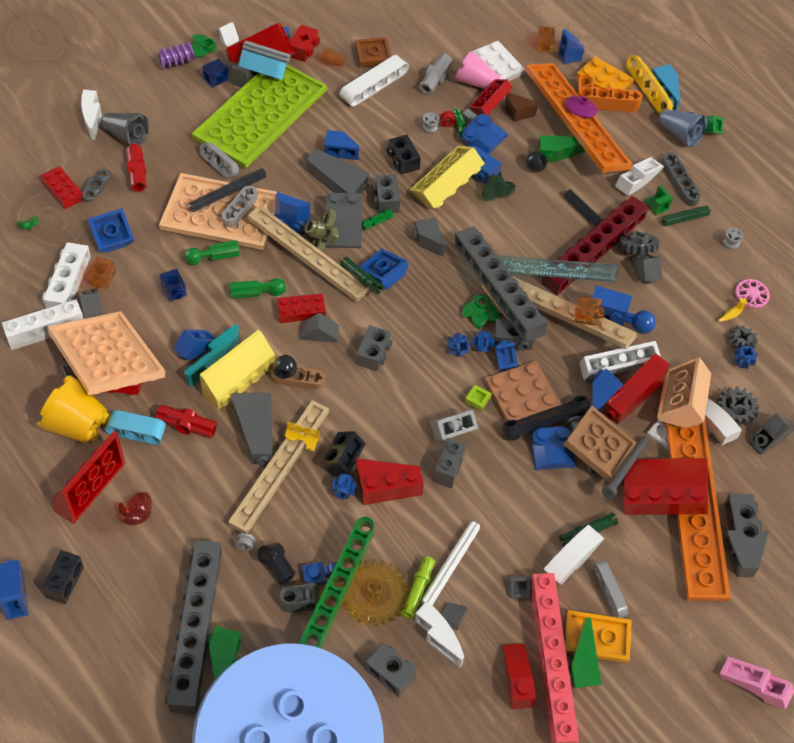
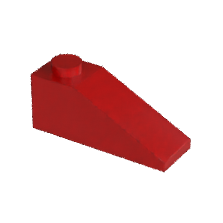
[502,643,536,709]

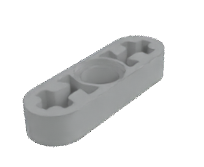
[199,142,239,178]
[222,186,258,227]
[593,561,628,618]

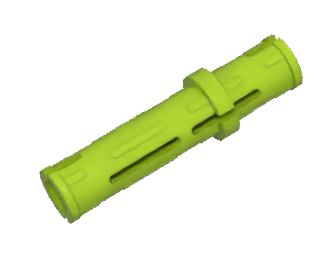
[401,556,436,619]

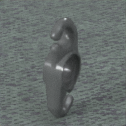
[82,169,111,201]

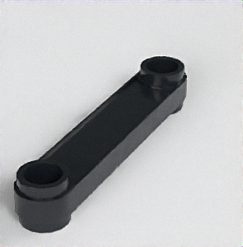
[502,395,590,441]

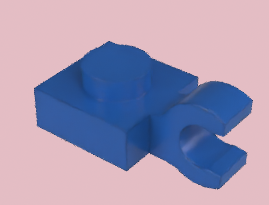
[302,562,337,586]

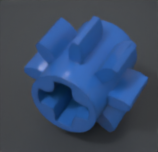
[472,331,495,352]
[446,333,471,357]
[733,345,758,369]
[331,474,357,499]

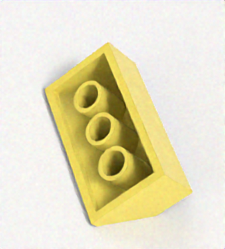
[409,146,485,209]
[200,330,275,410]

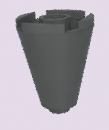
[101,113,150,146]

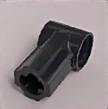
[257,543,296,585]

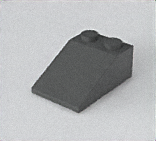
[325,193,362,248]

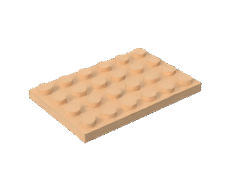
[159,173,281,250]
[48,311,165,395]

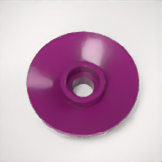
[565,96,597,118]

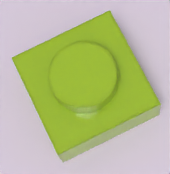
[465,385,492,411]

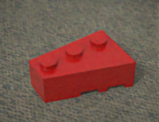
[355,458,424,505]

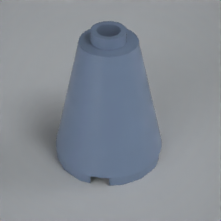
[659,109,707,147]

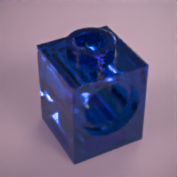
[202,58,229,88]
[160,268,187,302]

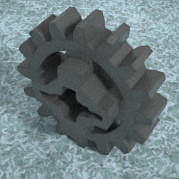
[620,231,659,256]
[717,386,760,426]

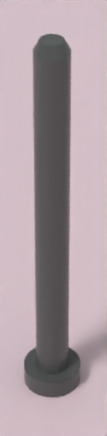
[602,436,649,499]

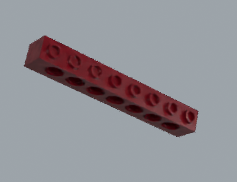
[541,196,649,296]

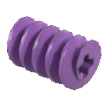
[158,42,195,70]

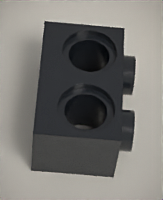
[386,134,421,175]
[320,431,366,476]
[41,550,84,604]

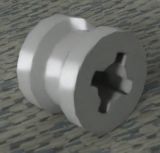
[422,113,439,134]
[722,228,743,250]

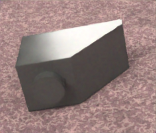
[412,217,446,256]
[630,254,662,284]
[79,288,103,318]

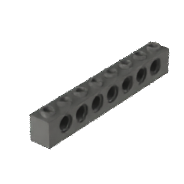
[455,226,547,343]
[165,540,222,714]

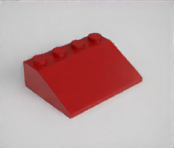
[51,431,126,524]
[623,458,708,515]

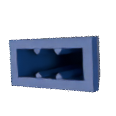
[0,560,29,620]

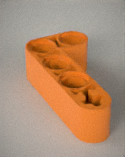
[576,75,643,113]

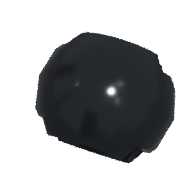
[526,151,547,173]
[273,355,297,379]

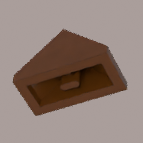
[504,93,538,122]

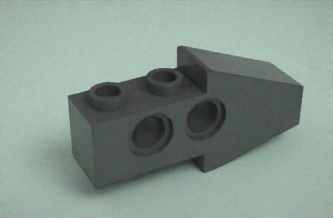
[723,494,769,577]

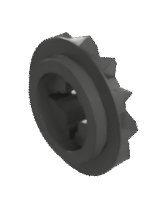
[727,325,758,350]

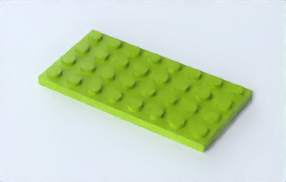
[191,65,327,169]

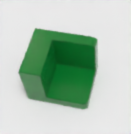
[702,115,724,135]
[644,185,673,216]

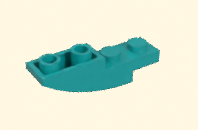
[184,324,240,387]

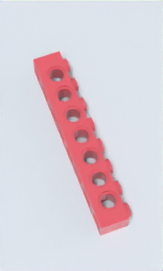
[531,573,579,743]

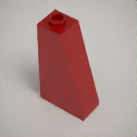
[226,23,295,63]
[603,353,670,425]

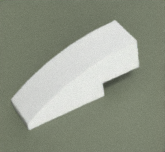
[81,90,102,140]
[615,157,664,196]
[705,398,742,445]
[544,525,604,585]
[415,601,464,668]

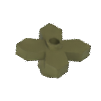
[305,208,339,252]

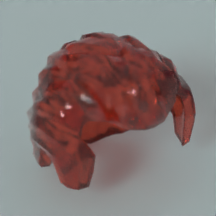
[119,492,152,525]

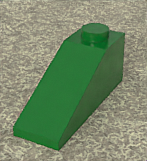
[538,135,586,162]
[569,617,602,688]
[207,626,242,680]

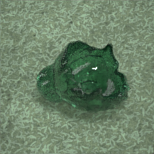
[481,172,516,201]

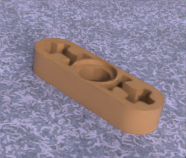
[270,367,326,390]

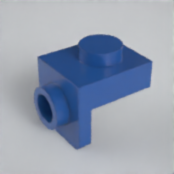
[495,340,518,371]

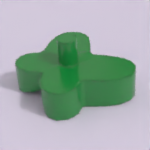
[17,216,39,231]

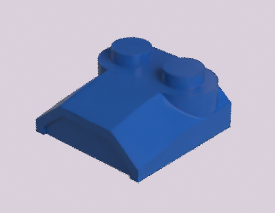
[460,114,508,155]
[274,191,311,234]
[88,208,134,252]
[359,248,408,290]
[530,427,575,471]

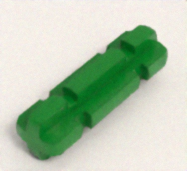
[453,108,466,136]
[362,209,394,230]

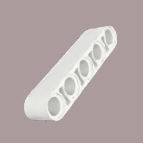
[339,55,409,107]

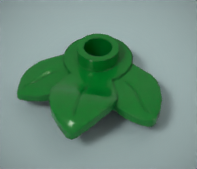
[191,34,217,57]
[462,294,499,329]

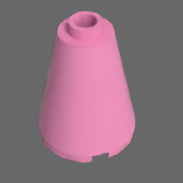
[455,51,501,90]

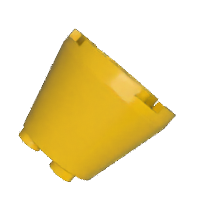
[37,375,110,443]

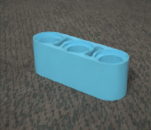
[238,49,287,80]
[105,410,166,445]

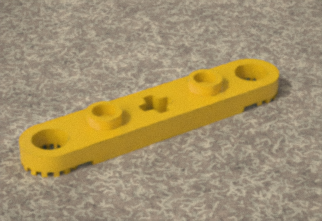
[626,55,673,114]

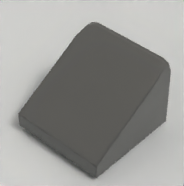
[509,575,531,599]
[441,602,468,630]

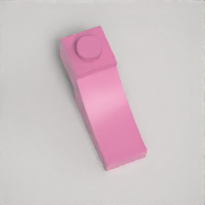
[720,656,794,710]

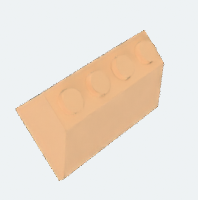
[657,357,711,428]

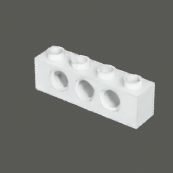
[42,242,91,309]
[2,299,83,350]
[579,341,661,381]

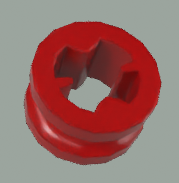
[440,111,455,127]

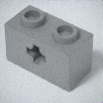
[430,410,479,441]

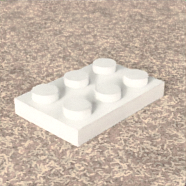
[473,41,525,81]

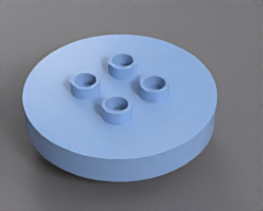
[192,644,384,743]

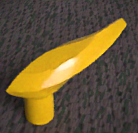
[717,298,747,322]

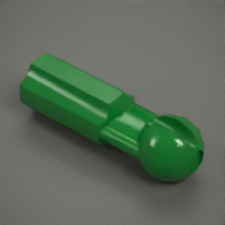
[185,240,240,265]
[230,278,286,299]

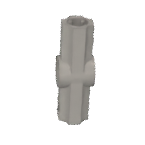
[419,53,452,95]

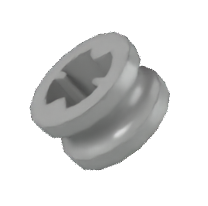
[235,533,255,552]

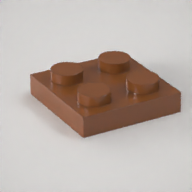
[355,37,392,67]

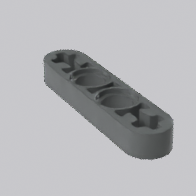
[662,152,701,206]

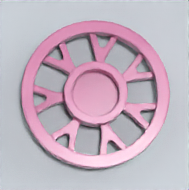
[735,279,770,309]

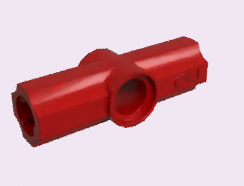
[127,143,147,192]
[155,405,217,439]

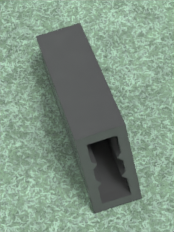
[306,149,369,193]
[231,392,273,466]

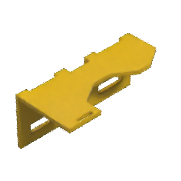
[284,422,319,451]

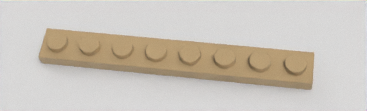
[248,205,369,302]
[512,276,637,349]
[228,400,329,534]

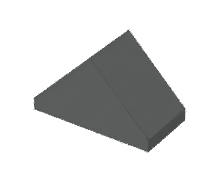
[231,64,258,88]
[300,313,339,343]

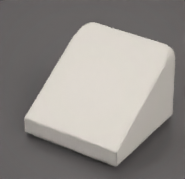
[219,22,239,47]

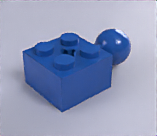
[588,285,656,334]

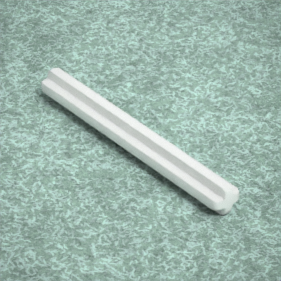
[422,521,480,605]

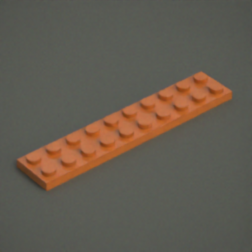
[525,63,633,173]
[665,418,731,601]

